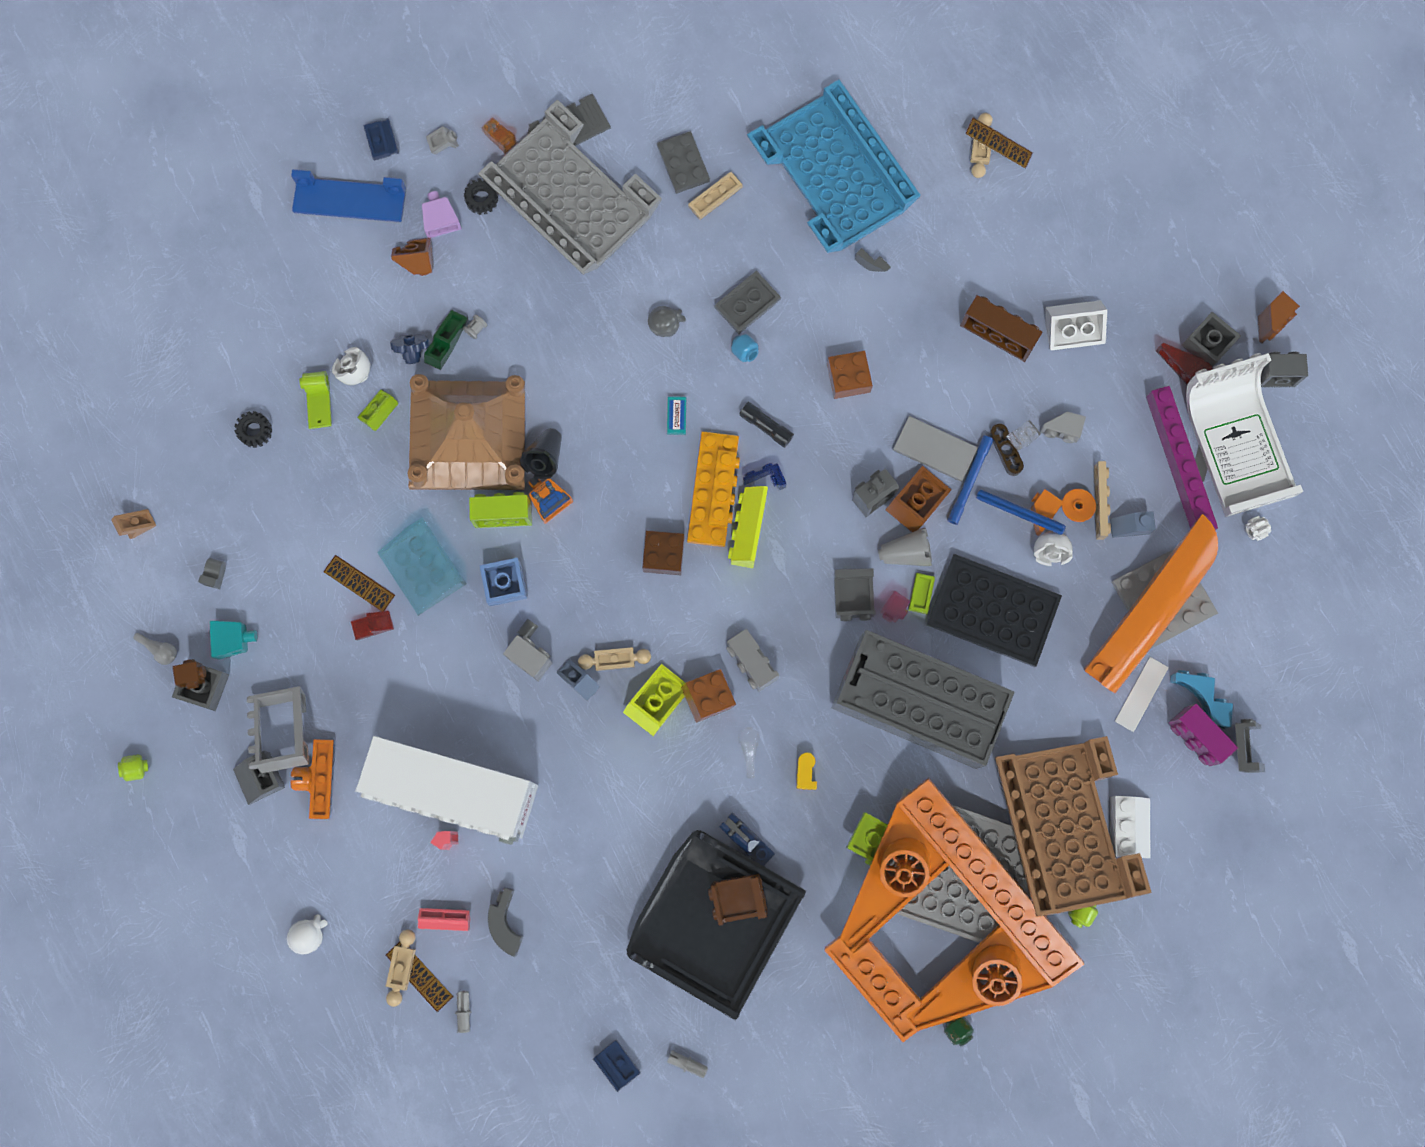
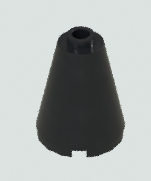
[520,428,562,480]

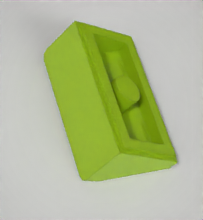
[357,390,398,431]

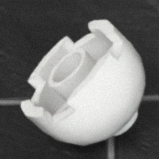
[332,347,371,385]
[1034,531,1073,566]

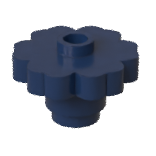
[390,334,430,364]

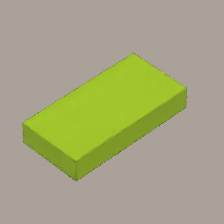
[908,573,935,615]

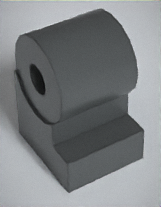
[198,558,226,589]

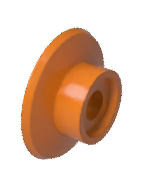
[1062,489,1096,522]

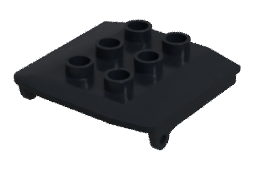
[626,830,806,1021]

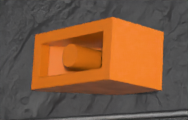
[1030,489,1063,536]

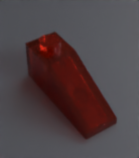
[1156,343,1213,385]

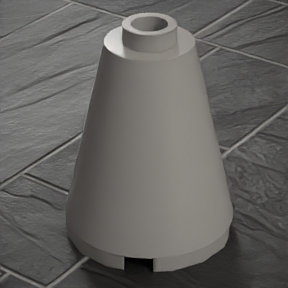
[878,528,932,566]

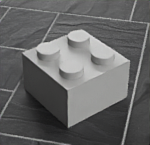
[503,635,552,682]

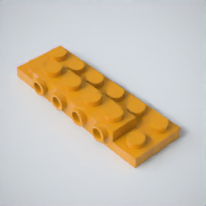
[687,432,740,547]

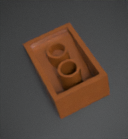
[886,466,952,532]

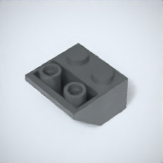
[233,751,285,805]

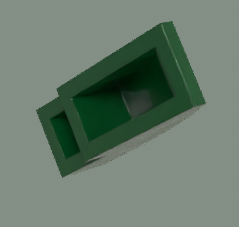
[424,310,468,370]

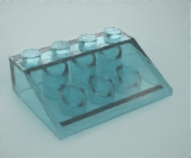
[377,518,467,616]

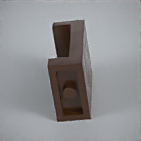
[708,873,768,926]

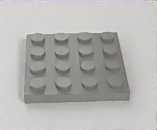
[1111,549,1218,648]

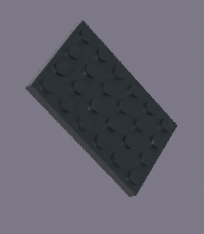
[927,554,1062,667]

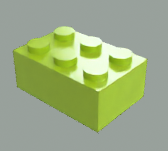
[469,492,532,528]

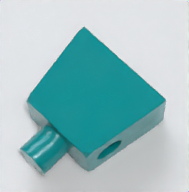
[210,621,258,660]

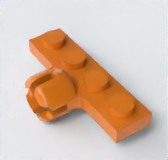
[290,739,334,819]

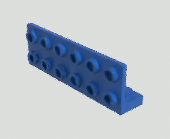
[291,169,406,222]

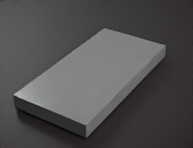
[893,416,978,482]

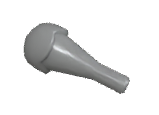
[133,633,177,665]

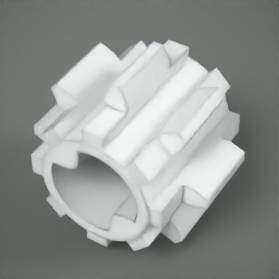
[1245,516,1271,541]

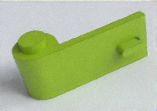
[299,371,332,429]

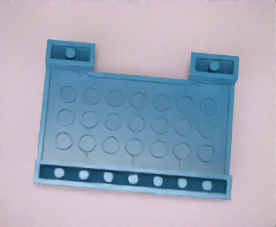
[747,80,921,253]

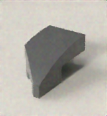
[855,248,891,272]

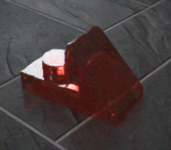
[351,611,394,641]

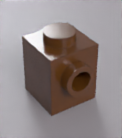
[172,659,206,689]

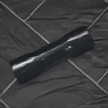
[739,402,794,448]

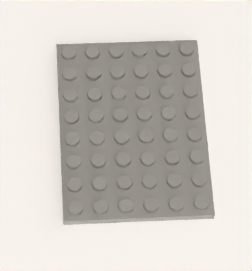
[886,788,1031,943]

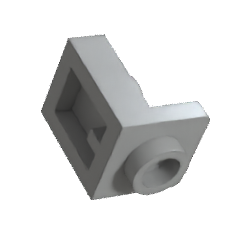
[426,126,458,155]

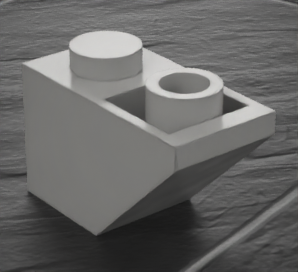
[1040,412,1086,443]

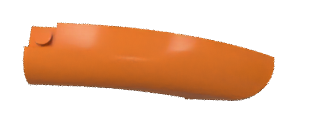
[1084,514,1218,693]

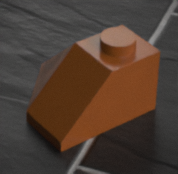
[391,238,433,276]

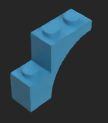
[1170,670,1233,729]

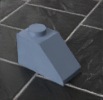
[1110,511,1156,538]
[557,659,600,701]

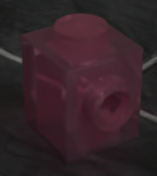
[880,591,911,623]

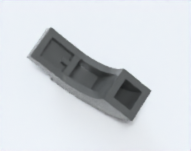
[488,888,523,957]

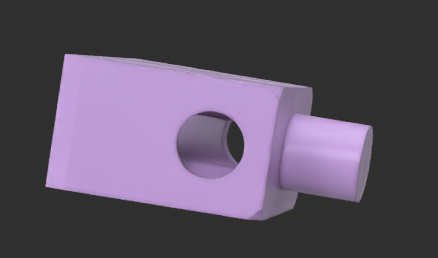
[422,191,462,238]

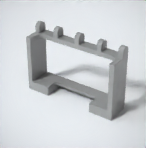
[247,686,309,773]

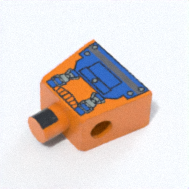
[528,477,573,524]

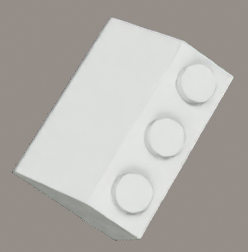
[1045,300,1107,350]
[1110,796,1150,858]

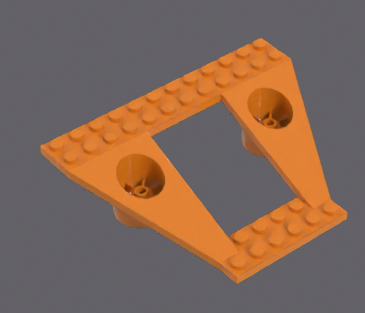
[824,778,1084,1042]

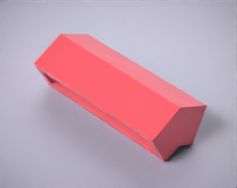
[430,831,459,850]
[418,908,470,931]

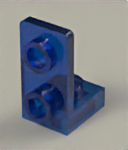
[742,463,787,491]

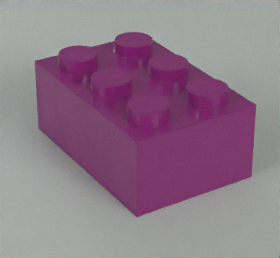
[1168,704,1238,766]

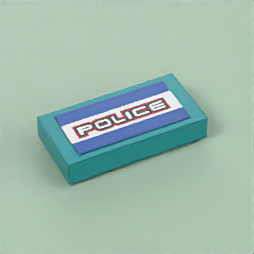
[667,397,687,435]

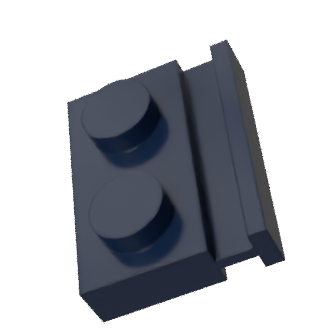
[363,118,399,161]
[593,1039,641,1092]

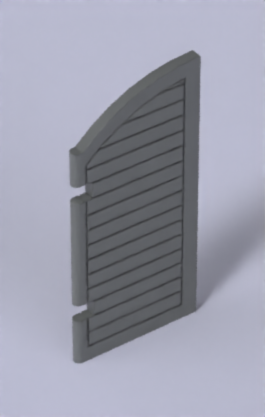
[527,94,611,146]

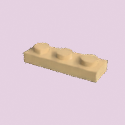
[688,172,743,220]

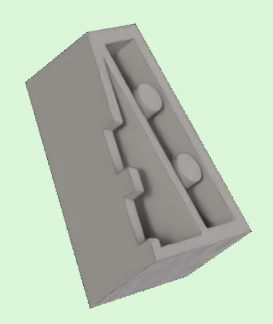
[726,629,779,692]

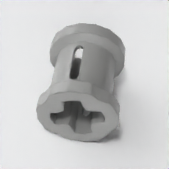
[463,314,488,339]

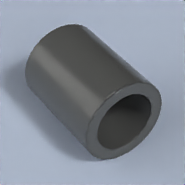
[517,619,538,639]

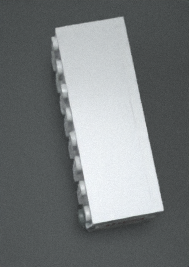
[356,736,538,845]

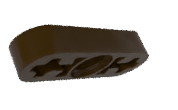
[990,423,1024,476]

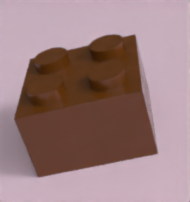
[642,531,685,576]

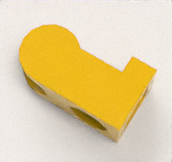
[796,753,817,790]

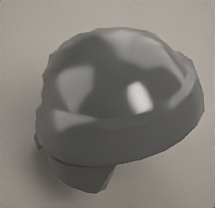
[648,306,686,337]

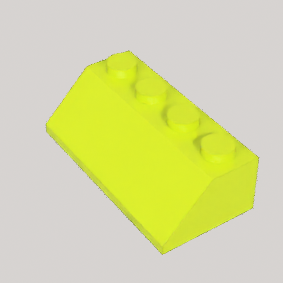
[728,486,768,568]

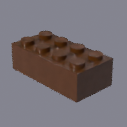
[960,295,1043,362]

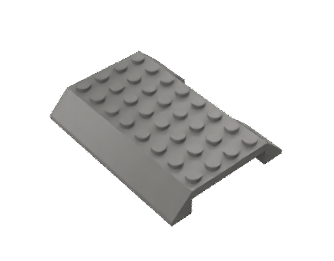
[478,100,662,275]

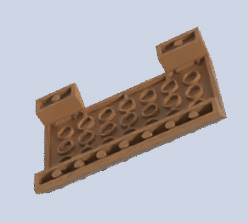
[995,736,1152,917]

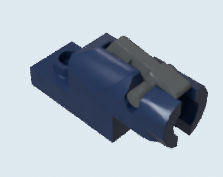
[719,812,775,866]

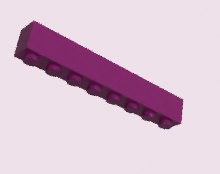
[1146,386,1218,530]

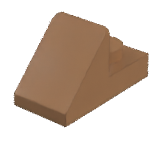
[111,509,156,539]

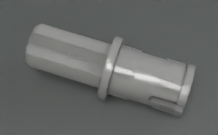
[455,991,471,1033]
[667,1050,708,1078]

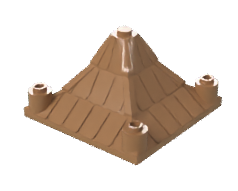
[407,374,525,490]

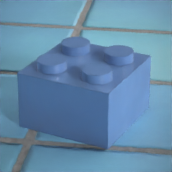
[480,557,528,607]

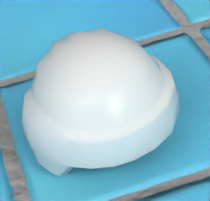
[287,914,328,955]

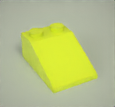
[623,664,685,736]

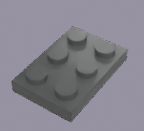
[657,131,710,194]
[715,271,781,334]

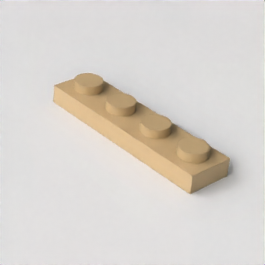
[1094,461,1111,540]

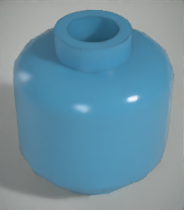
[731,334,759,362]

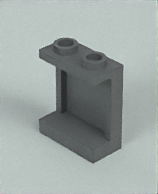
[834,568,876,621]
[1235,719,1265,773]

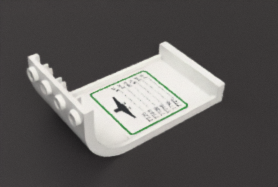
[1186,353,1303,517]

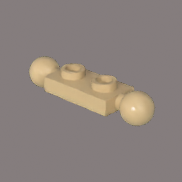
[970,113,994,178]
[578,647,651,671]
[386,930,416,1007]

